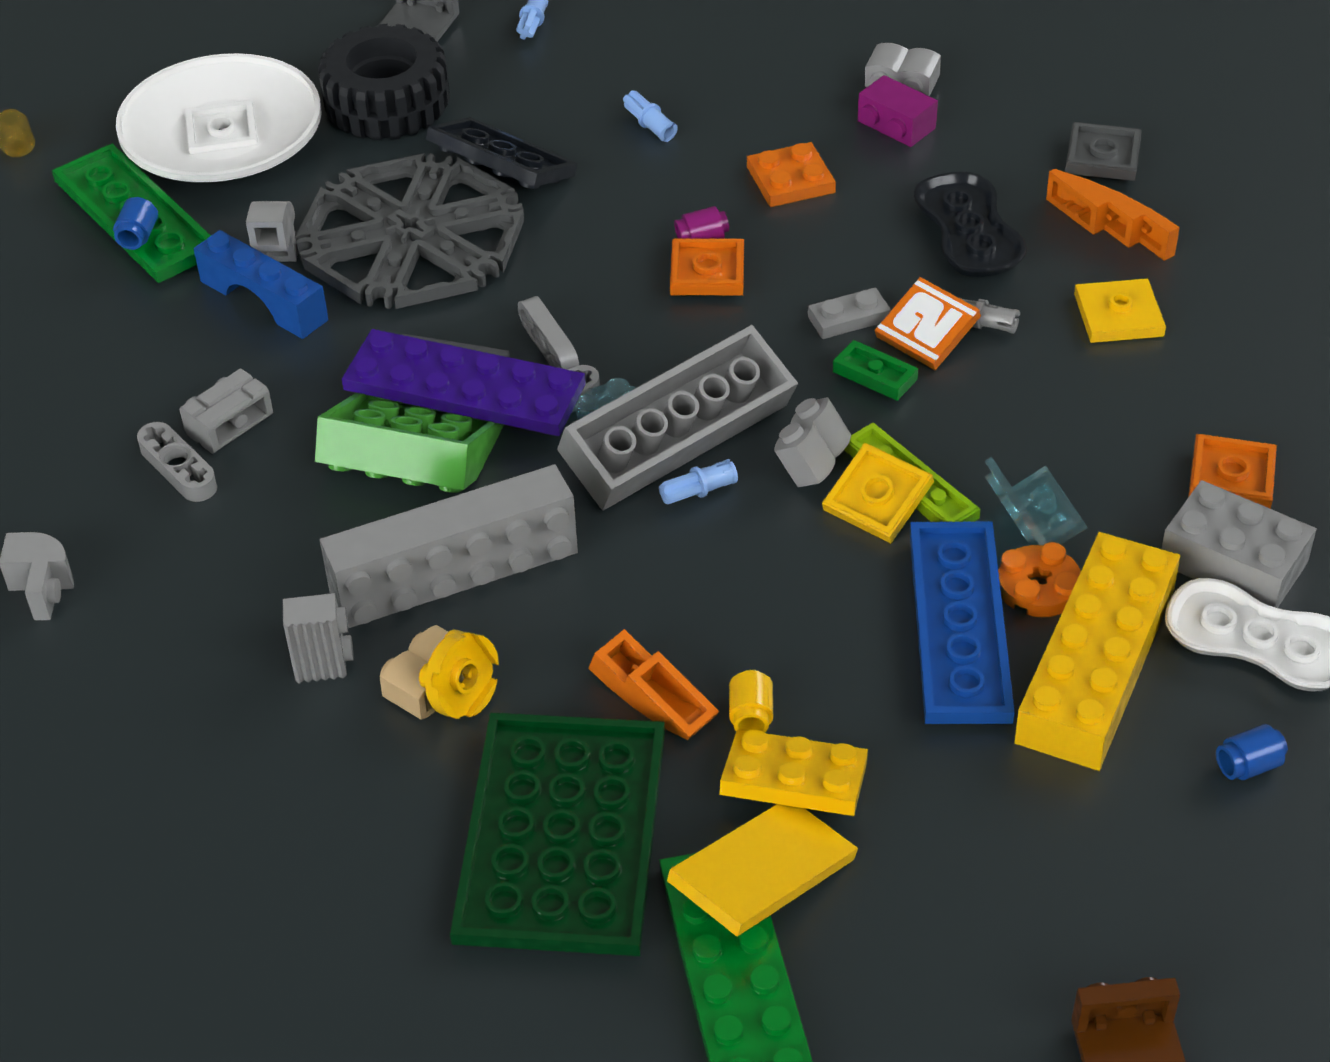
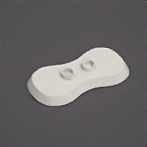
[1165,578,1330,691]

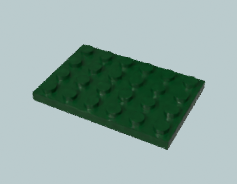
[450,712,665,956]

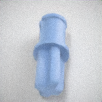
[516,0,549,40]
[623,90,678,142]
[659,459,738,504]

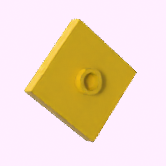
[1074,278,1166,343]
[822,443,934,544]

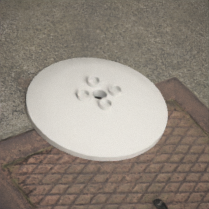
[116,53,321,182]

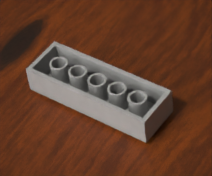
[557,325,798,511]
[319,464,578,628]

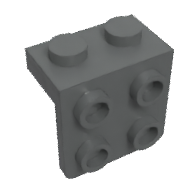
[379,0,460,42]

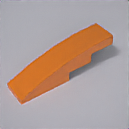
[1046,169,1180,261]

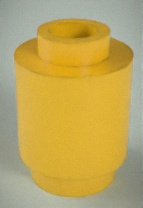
[729,670,773,732]

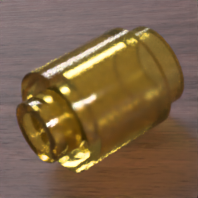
[0,109,35,157]

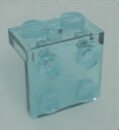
[985,456,1087,545]

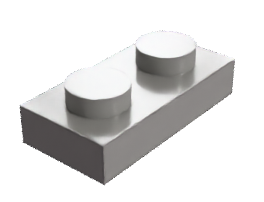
[808,287,891,339]

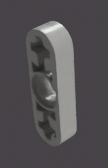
[518,296,579,370]
[137,422,217,502]

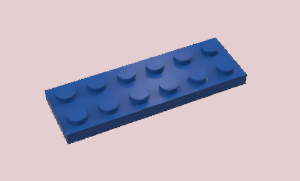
[910,521,1015,724]

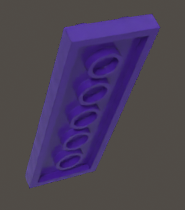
[342,329,586,436]

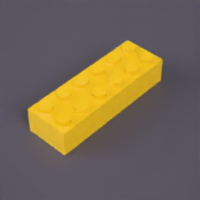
[1015,532,1181,771]

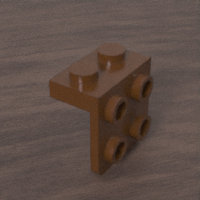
[1071,977,1186,1062]

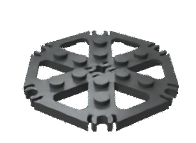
[295,153,524,309]

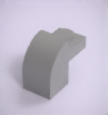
[246,201,298,262]
[0,532,74,620]

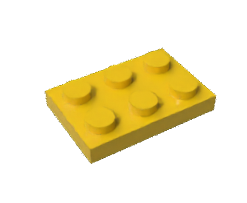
[719,729,868,816]

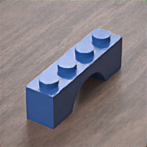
[193,230,329,339]

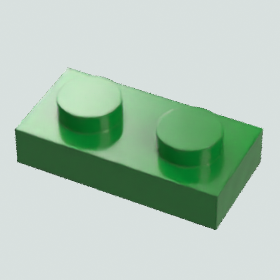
[833,340,918,401]

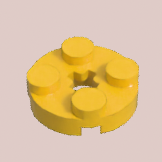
[419,629,499,719]

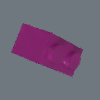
[858,75,938,147]

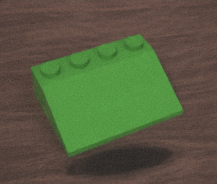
[315,393,504,493]

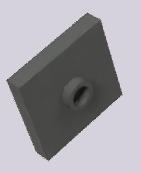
[1065,122,1142,181]

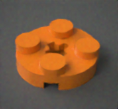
[998,542,1081,617]

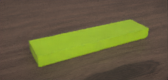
[844,423,981,522]

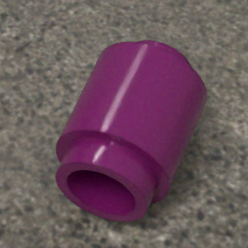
[674,206,729,239]

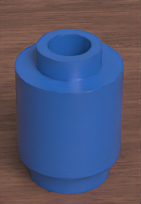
[113,197,158,250]
[1216,724,1288,780]

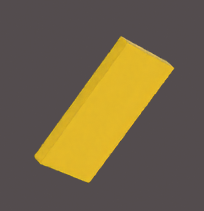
[667,804,858,937]

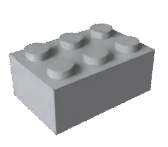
[1161,480,1317,608]

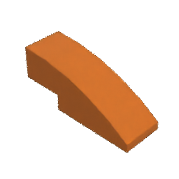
[588,629,719,740]

